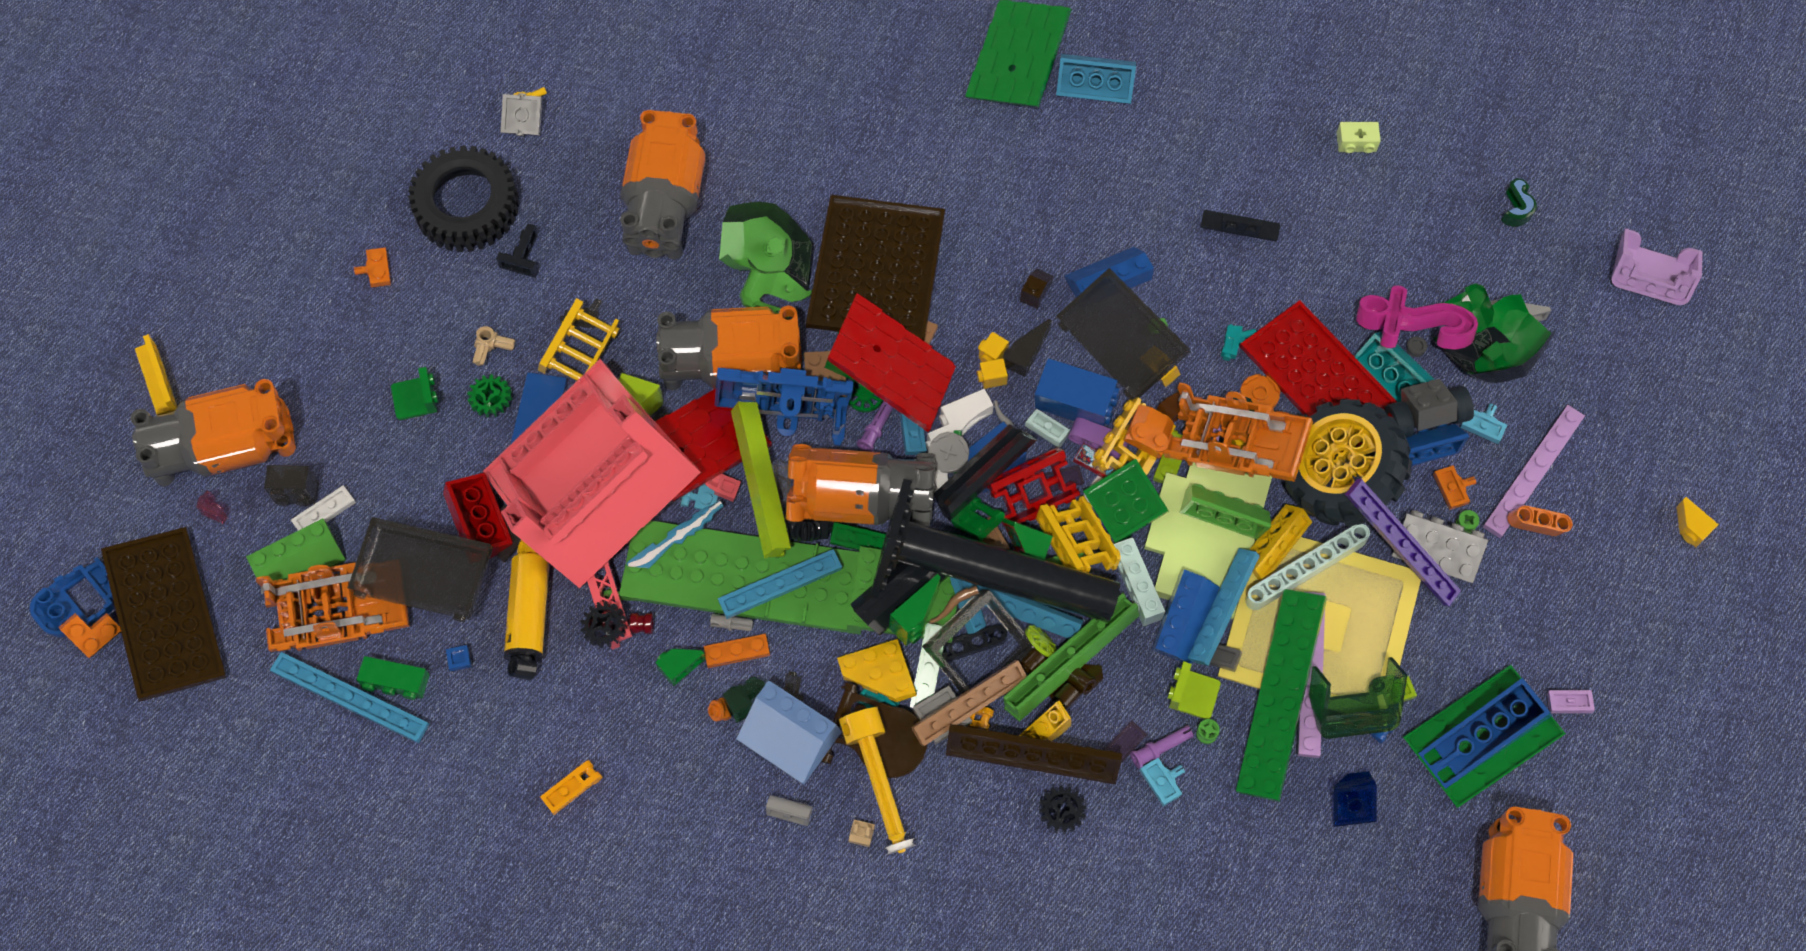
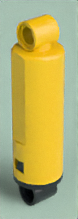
[504,540,550,681]

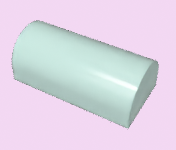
[1025,409,1070,448]

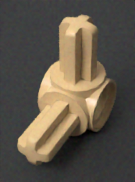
[473,326,515,366]

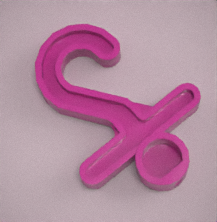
[1356,286,1478,349]

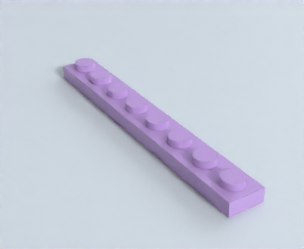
[1483,405,1585,539]
[1297,591,1325,758]

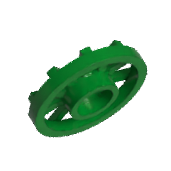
[846,381,883,413]

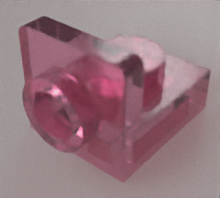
[196,490,227,524]

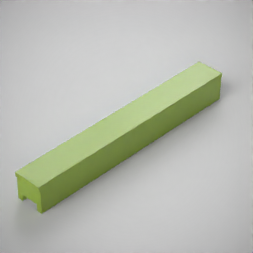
[731,401,791,558]

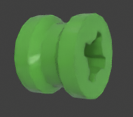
[1455,510,1480,533]
[1196,719,1220,744]

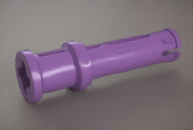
[856,401,893,452]
[1130,725,1193,769]

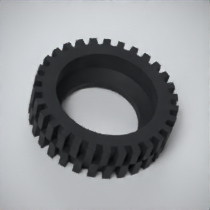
[408,145,519,252]

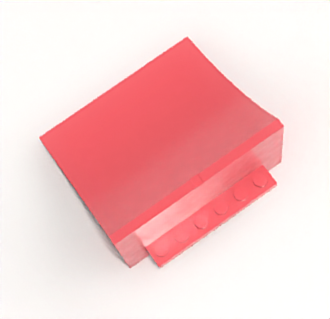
[483,359,701,588]

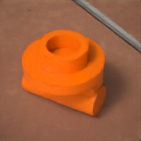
[708,698,732,722]

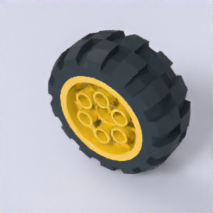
[1285,399,1412,526]

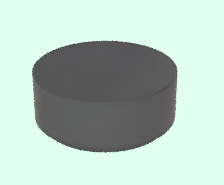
[1406,336,1427,357]

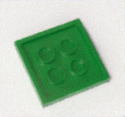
[1083,459,1169,543]

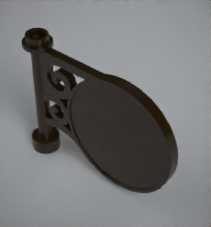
[821,682,927,778]

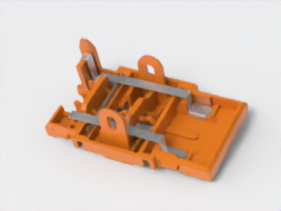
[1163,383,1313,482]
[256,559,410,652]

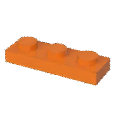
[704,634,770,668]

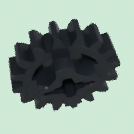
[580,601,627,648]
[1039,786,1087,834]

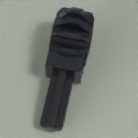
[788,519,856,542]

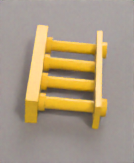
[538,298,620,380]

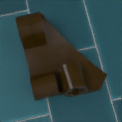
[1020,648,1104,710]

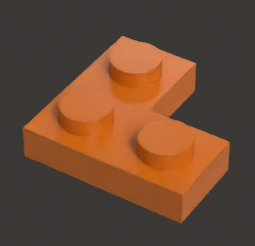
[58,613,121,658]

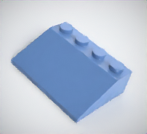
[736,680,842,785]

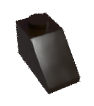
[1020,269,1054,309]

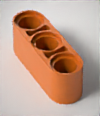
[1507,505,1573,536]

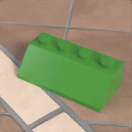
[1180,484,1271,540]
[246,518,346,581]

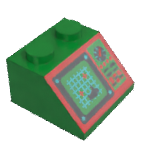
[1003,518,1053,560]

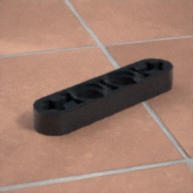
[940,625,1007,665]

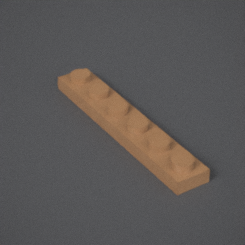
[911,660,1027,746]

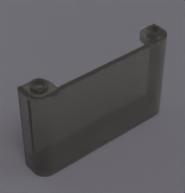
[1056,268,1191,400]
[347,517,493,623]

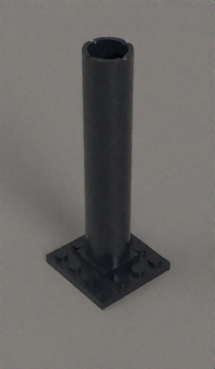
[870,479,1120,623]

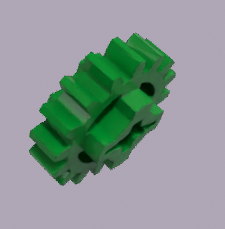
[467,374,512,418]

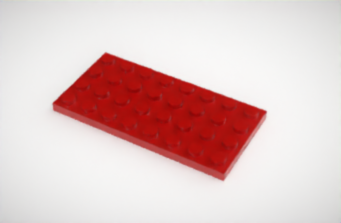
[1240,300,1397,453]

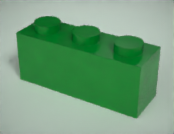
[356,656,430,700]

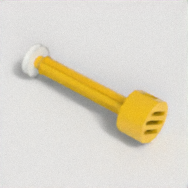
[839,707,916,855]

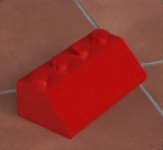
[443,472,513,564]

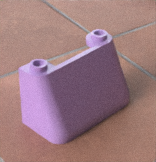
[1611,229,1702,305]

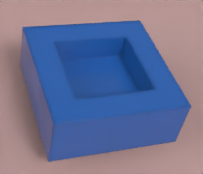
[446,645,471,672]

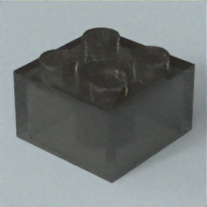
[264,465,319,507]

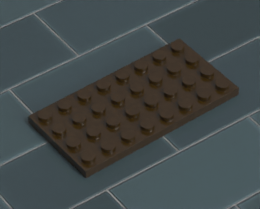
[101,527,226,702]

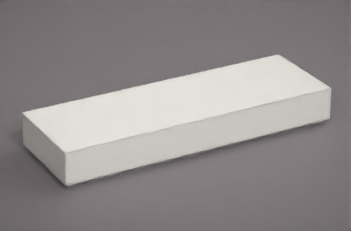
[291,485,356,530]

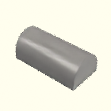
[766,795,813,826]

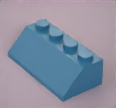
[1056,54,1136,104]

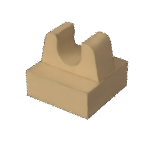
[848,820,875,847]

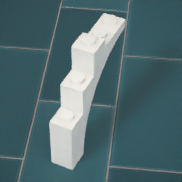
[915,389,993,493]

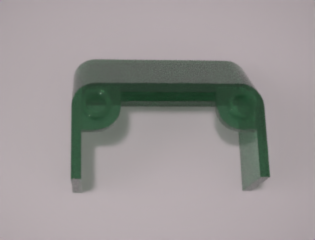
[1309,657,1408,739]

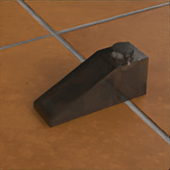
[1003,319,1052,377]

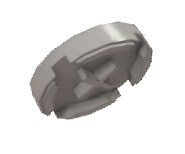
[928,432,969,473]

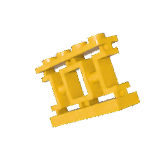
[1092,397,1176,475]
[1036,496,1121,573]

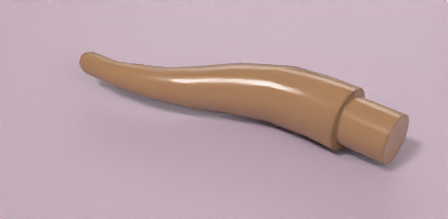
[929,586,979,624]

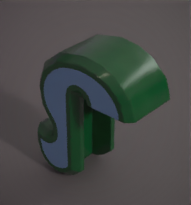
[1501,178,1537,227]

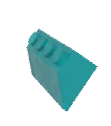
[1354,331,1435,402]

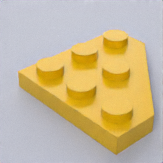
[837,639,916,702]

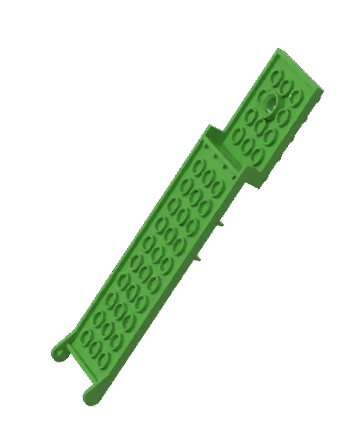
[603,521,957,643]

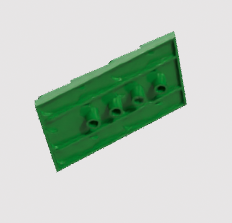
[965,0,1072,107]

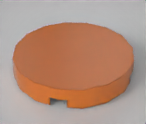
[1240,374,1280,412]

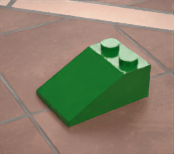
[889,574,940,646]

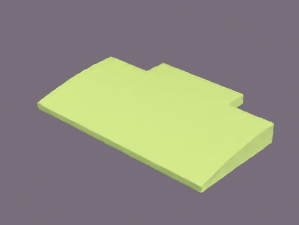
[1144,459,1272,619]

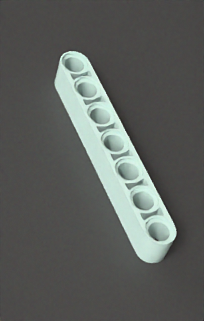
[1245,524,1370,610]

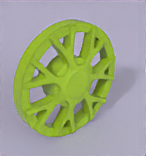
[1025,625,1057,658]

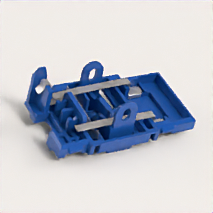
[715,368,853,446]

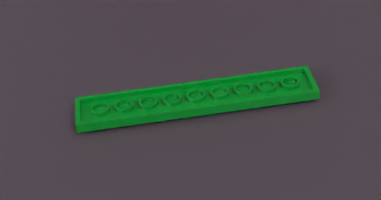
[1236,589,1327,802]

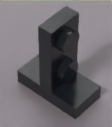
[496,223,539,278]

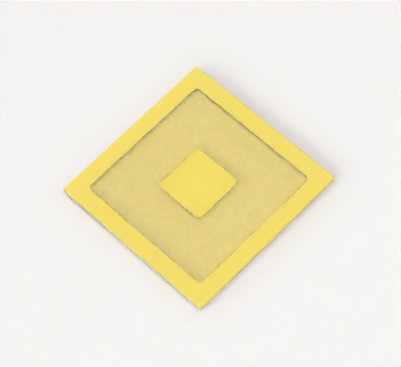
[1218,530,1421,726]

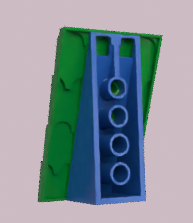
[1403,665,1566,808]

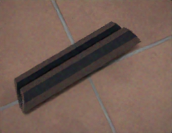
[934,424,1037,521]
[850,563,948,635]

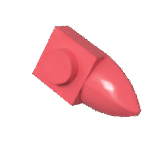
[704,474,741,502]

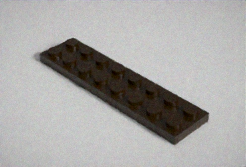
[946,724,1122,785]

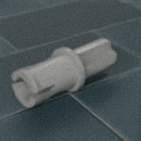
[710,614,753,631]

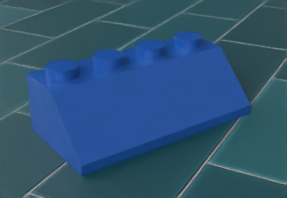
[1064,247,1154,308]
[1375,424,1469,466]
[1152,569,1220,664]

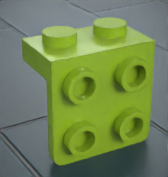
[1167,661,1221,720]

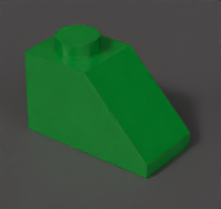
[655,649,706,687]

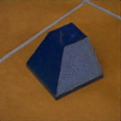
[1332,771,1377,827]

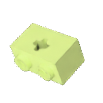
[1337,122,1380,153]

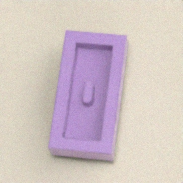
[1547,690,1595,713]

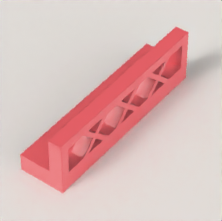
[587,562,632,650]

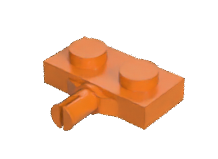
[354,247,391,288]
[1433,465,1476,510]

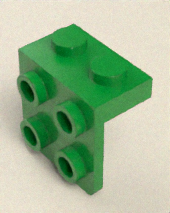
[391,367,438,420]

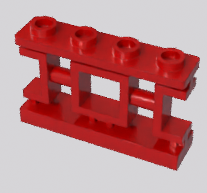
[987,447,1080,527]

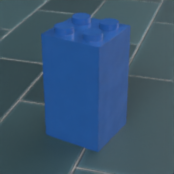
[1035,358,1120,427]

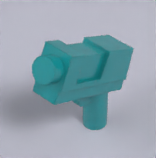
[1221,324,1256,361]

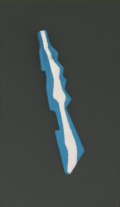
[627,500,724,568]

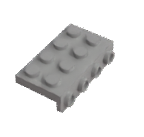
[1392,510,1488,583]

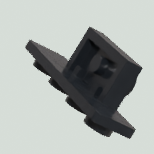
[1201,210,1280,242]

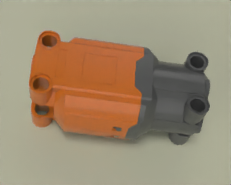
[620,110,706,259]
[656,305,802,391]
[130,379,296,486]
[786,444,936,527]
[1478,807,1574,951]

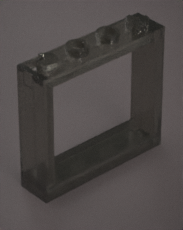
[922,589,1035,694]

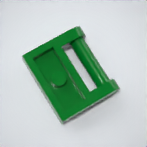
[951,497,1005,542]

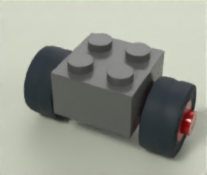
[1384,379,1474,438]

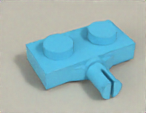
[1460,404,1507,444]
[1139,758,1185,807]

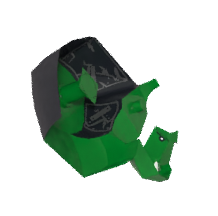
[1432,283,1556,383]

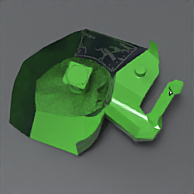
[719,202,812,319]

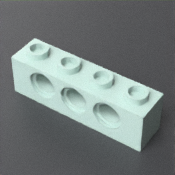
[1113,537,1165,626]

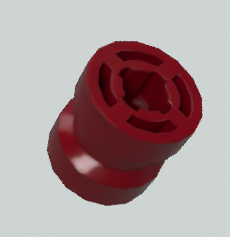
[630,613,653,634]

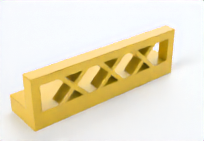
[135,334,177,416]
[1250,504,1312,582]

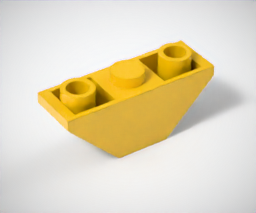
[1019,701,1071,741]

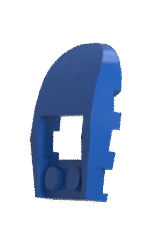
[30,557,115,637]

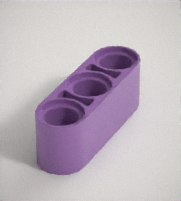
[1068,418,1129,459]

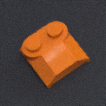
[1123,405,1174,459]

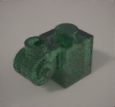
[723,677,765,723]

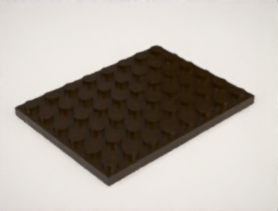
[806,195,945,341]

